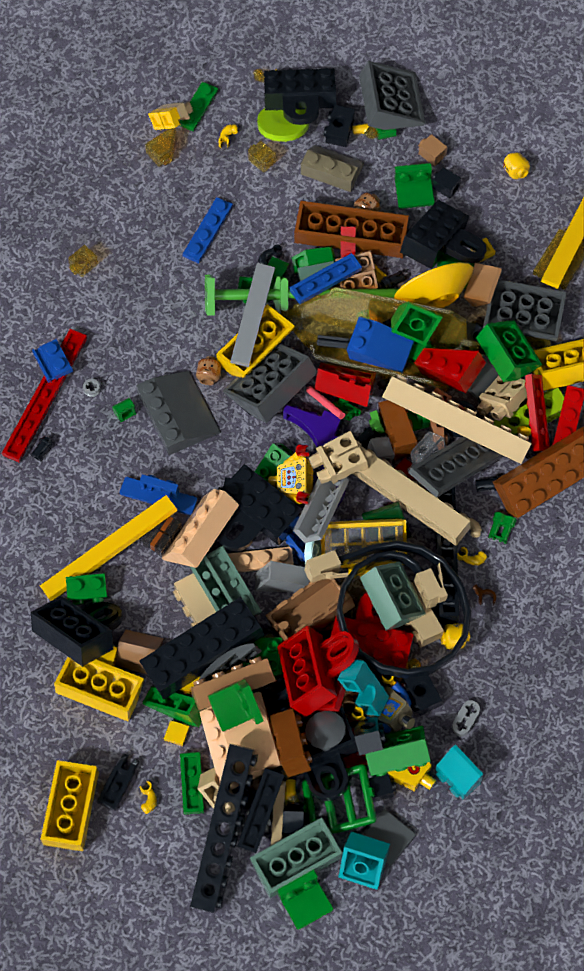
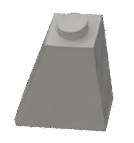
[255,561,310,592]

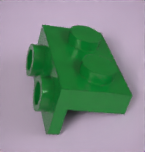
[66,573,108,605]

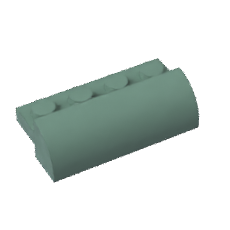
[189,546,262,617]

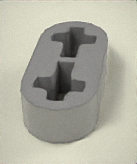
[452,700,480,737]

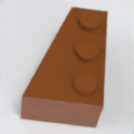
[378,400,419,460]
[270,709,313,777]

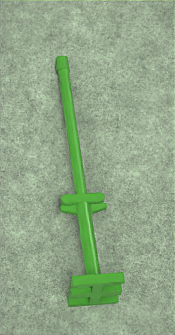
[205,274,400,315]

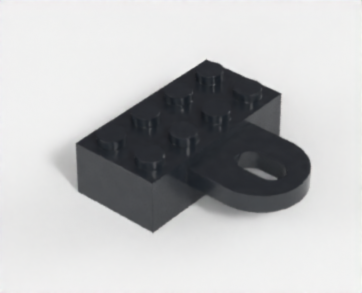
[264,68,336,125]
[400,200,487,269]
[217,464,303,551]
[30,596,122,667]
[274,707,358,801]

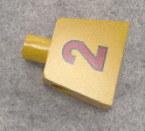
[388,762,436,791]

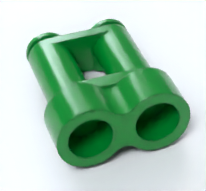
[331,398,361,421]
[488,512,517,544]

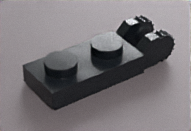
[97,753,139,812]

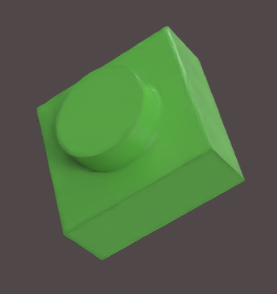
[369,410,385,435]

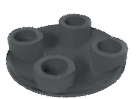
[305,711,346,751]

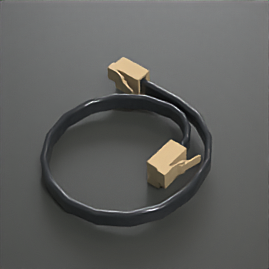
[304,540,472,679]

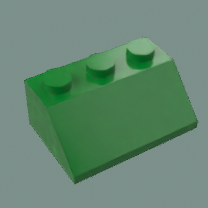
[476,320,542,382]
[365,725,431,776]

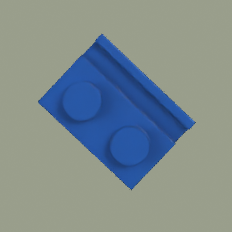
[32,339,73,383]

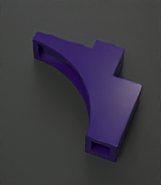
[283,405,342,471]

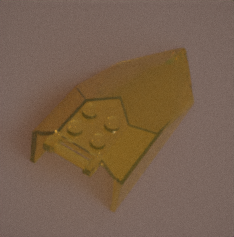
[280,287,480,392]

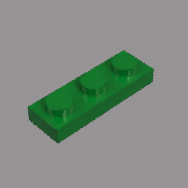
[179,82,218,132]
[180,752,204,815]

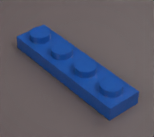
[183,197,233,264]
[289,253,362,305]

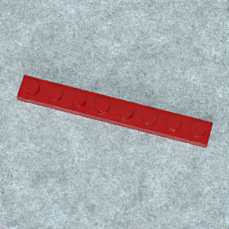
[2,329,87,463]

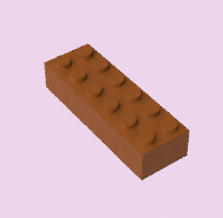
[294,201,409,258]
[493,426,584,518]

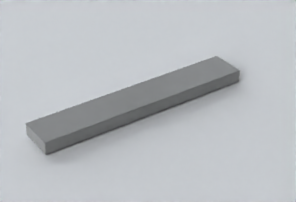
[230,263,275,367]

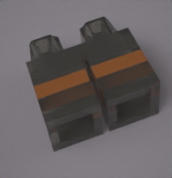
[139,516,182,557]

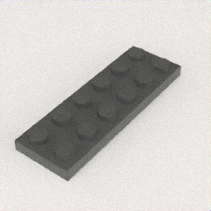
[409,436,504,498]

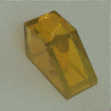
[145,128,177,167]

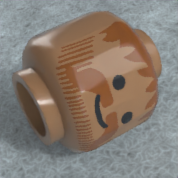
[354,193,381,211]
[196,356,222,385]

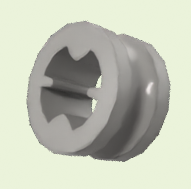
[83,379,100,397]

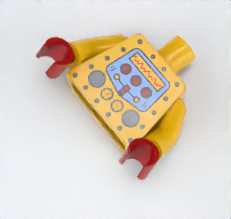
[268,445,313,505]

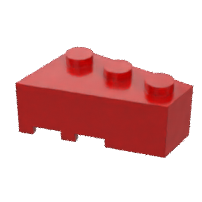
[414,348,486,393]
[315,363,376,407]

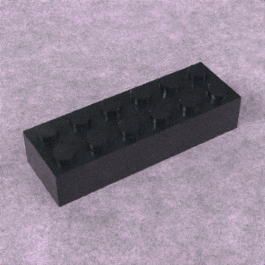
[139,597,265,700]

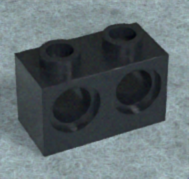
[257,675,290,717]

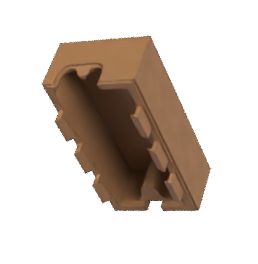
[265,578,355,642]

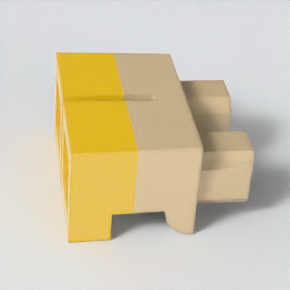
[148,102,193,130]

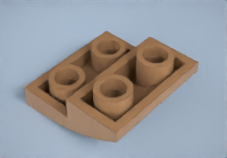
[335,250,379,289]

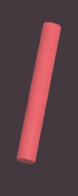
[306,386,345,419]

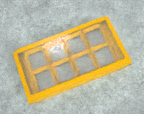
[321,519,407,568]

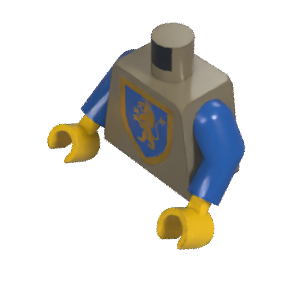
[351,675,415,733]

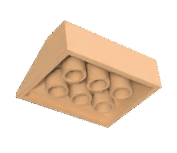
[162,489,239,568]
[199,692,281,790]

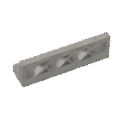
[293,478,349,543]

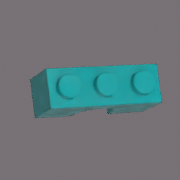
[338,659,389,716]

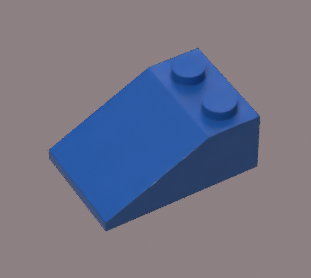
[347,317,414,373]

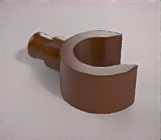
[472,584,496,606]

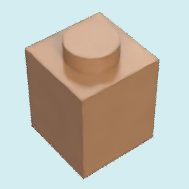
[418,134,447,167]

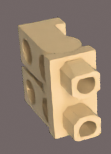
[477,376,527,421]
[309,431,369,484]

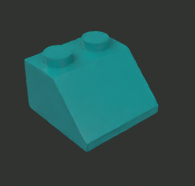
[435,744,483,800]
[338,832,390,890]

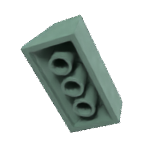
[250,818,342,898]

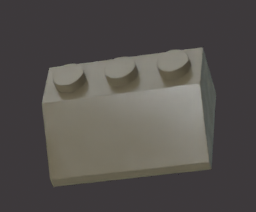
[301,145,364,192]

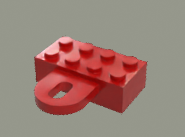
[331,592,413,678]
[277,625,359,717]

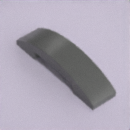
[192,643,261,696]

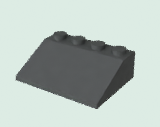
[359,61,425,130]
[483,279,567,341]
[223,343,317,423]
[136,371,220,455]

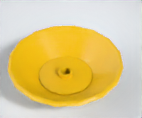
[394,262,474,311]

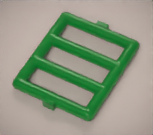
[302,764,377,834]

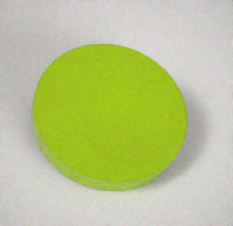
[257,108,309,142]

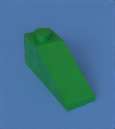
[142,686,206,728]

